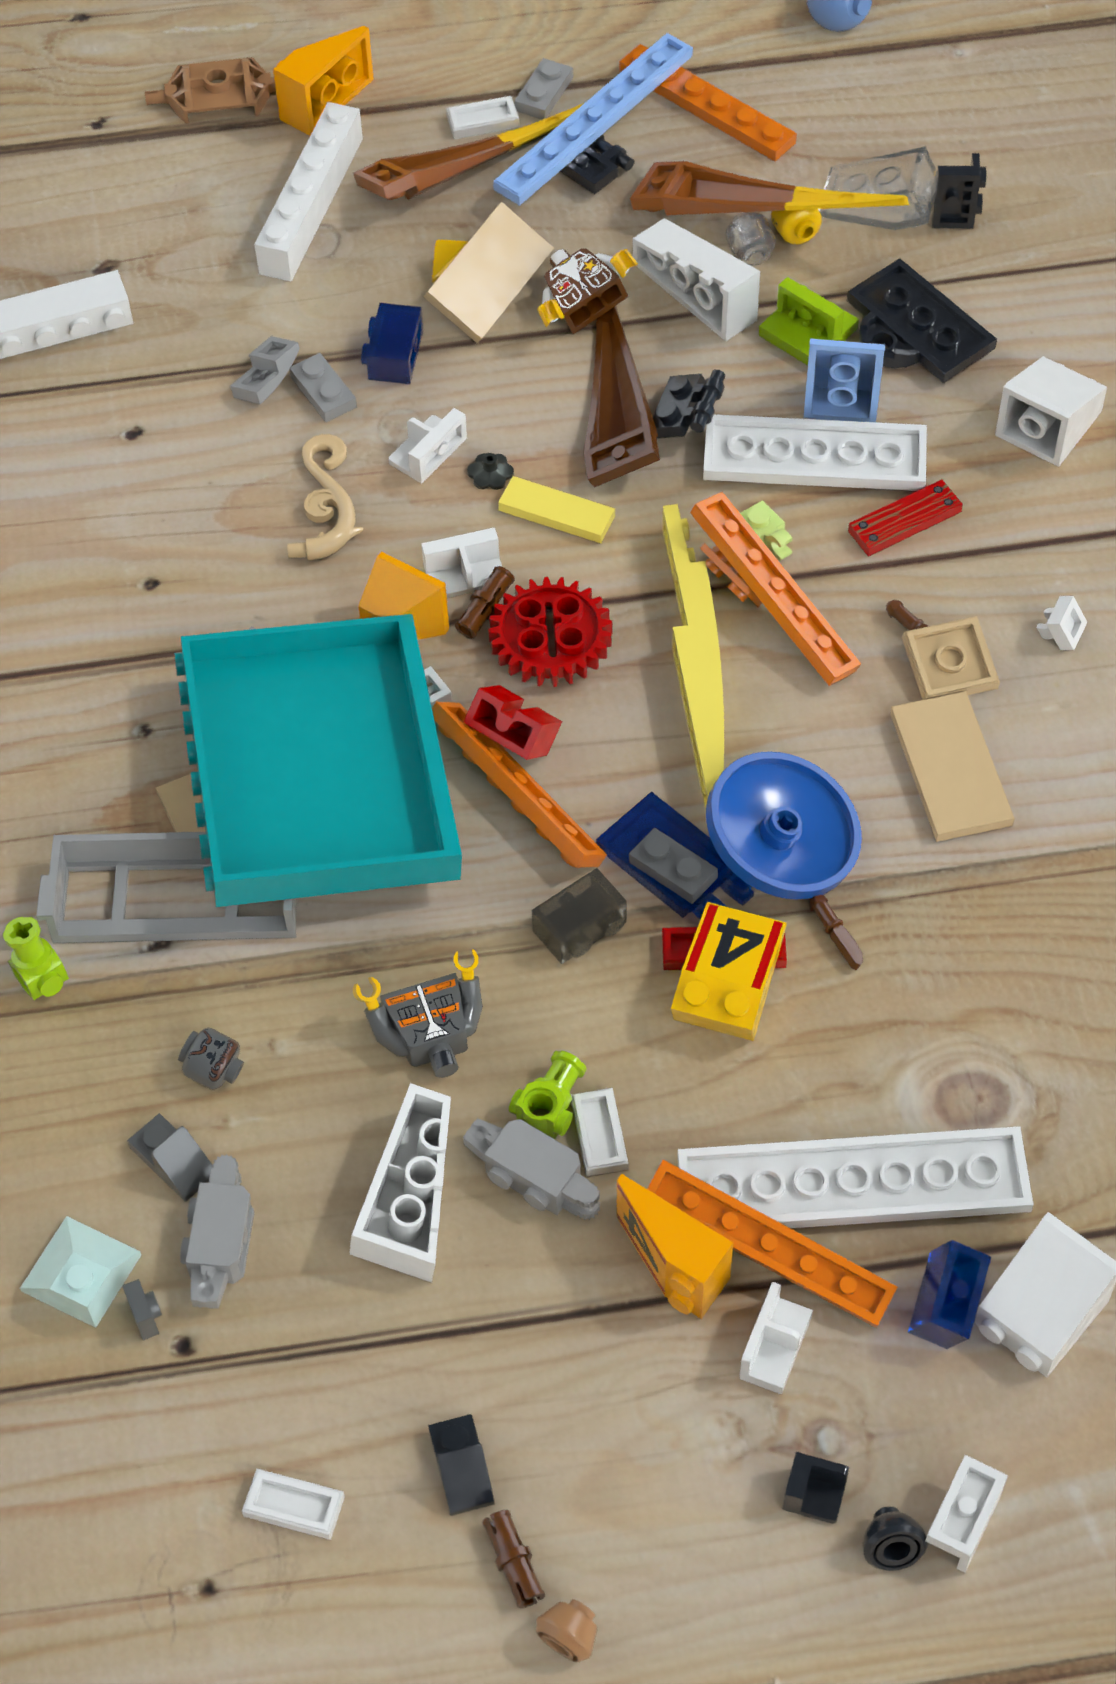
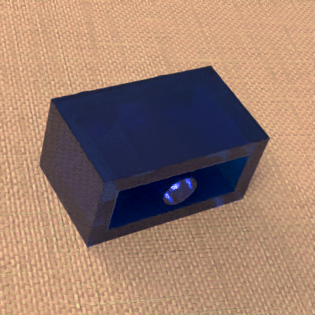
[361,303,424,384]
[908,1240,991,1349]

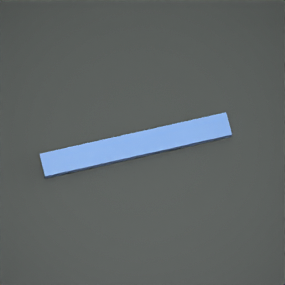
[493,33,693,206]

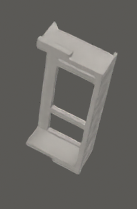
[36,832,297,943]

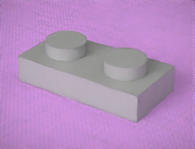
[515,58,573,120]
[289,353,357,422]

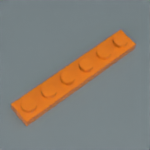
[619,44,797,162]
[690,492,861,686]
[432,701,607,868]
[647,1160,898,1328]

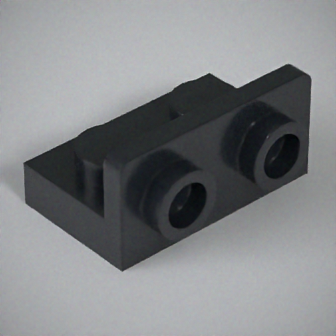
[931,153,987,229]

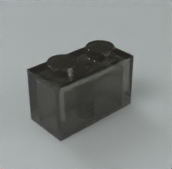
[532,868,627,964]

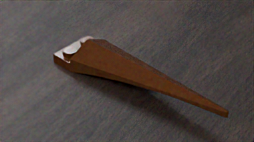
[583,306,660,488]

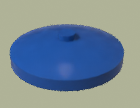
[706,751,862,900]

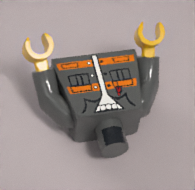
[353,949,483,1078]

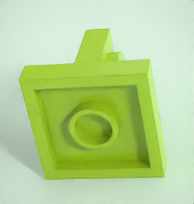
[758,277,859,366]

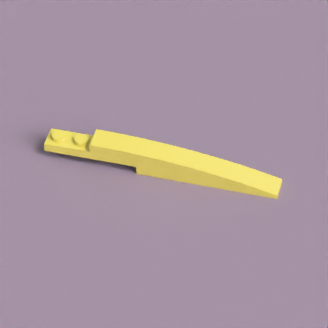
[662,504,724,812]

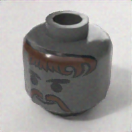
[178,1027,244,1090]

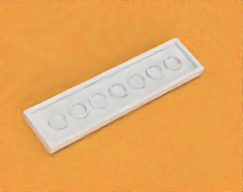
[677,1126,1033,1228]

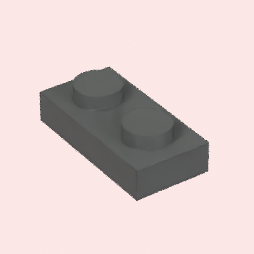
[629,828,718,904]

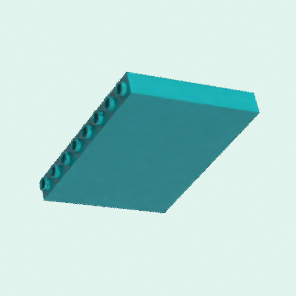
[174,614,462,907]

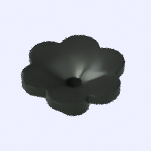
[467,453,514,490]

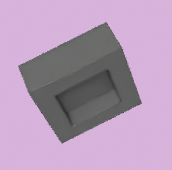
[122,1279,162,1340]

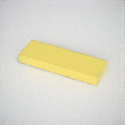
[498,476,615,544]

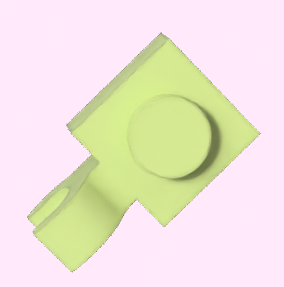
[740,500,793,561]

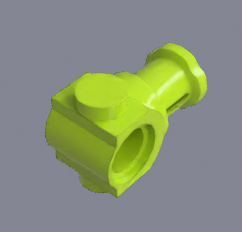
[3,917,69,1000]
[508,1050,587,1139]

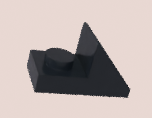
[428,1414,495,1516]

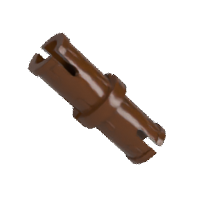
[454,566,515,639]
[482,1510,545,1608]

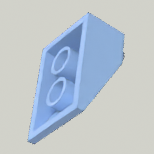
[803,339,885,422]

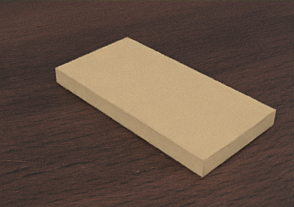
[423,201,554,343]
[890,691,1015,842]

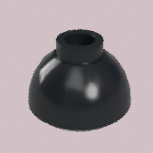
[863,1506,928,1571]

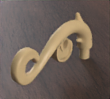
[287,434,363,561]

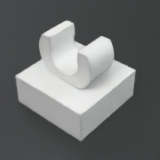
[1036,596,1087,650]

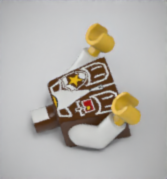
[537,248,638,334]

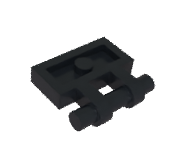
[560,134,634,194]
[653,369,725,439]

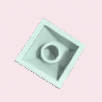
[20,1216,141,1328]

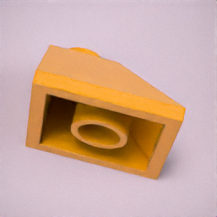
[358,551,449,640]

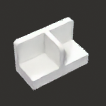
[389,408,467,484]
[421,527,502,598]
[740,1282,813,1395]
[926,1455,1008,1573]

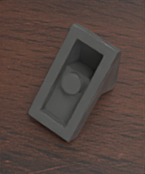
[127,1113,213,1202]

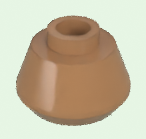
[536,1599,598,1662]

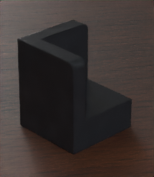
[782,1452,850,1524]

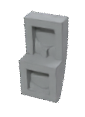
[230,336,299,404]

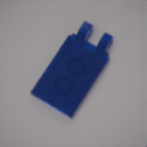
[596,791,754,920]

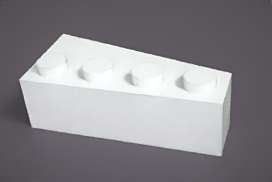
[633,218,760,341]
[349,1083,451,1283]

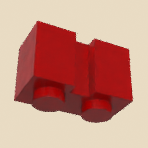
[463,685,563,760]

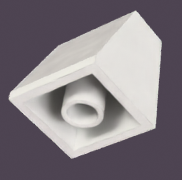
[995,356,1107,467]
[975,1212,1116,1377]

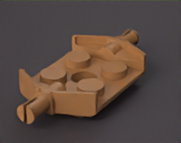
[145,57,276,124]

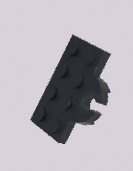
[847,258,997,383]

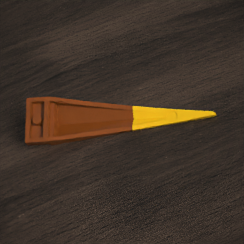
[353,103,584,200]
[630,161,909,215]

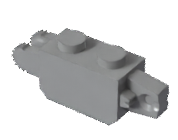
[463,1118,600,1220]
[180,1154,255,1308]

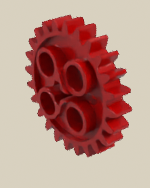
[488,576,613,687]

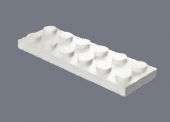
[703,414,927,491]

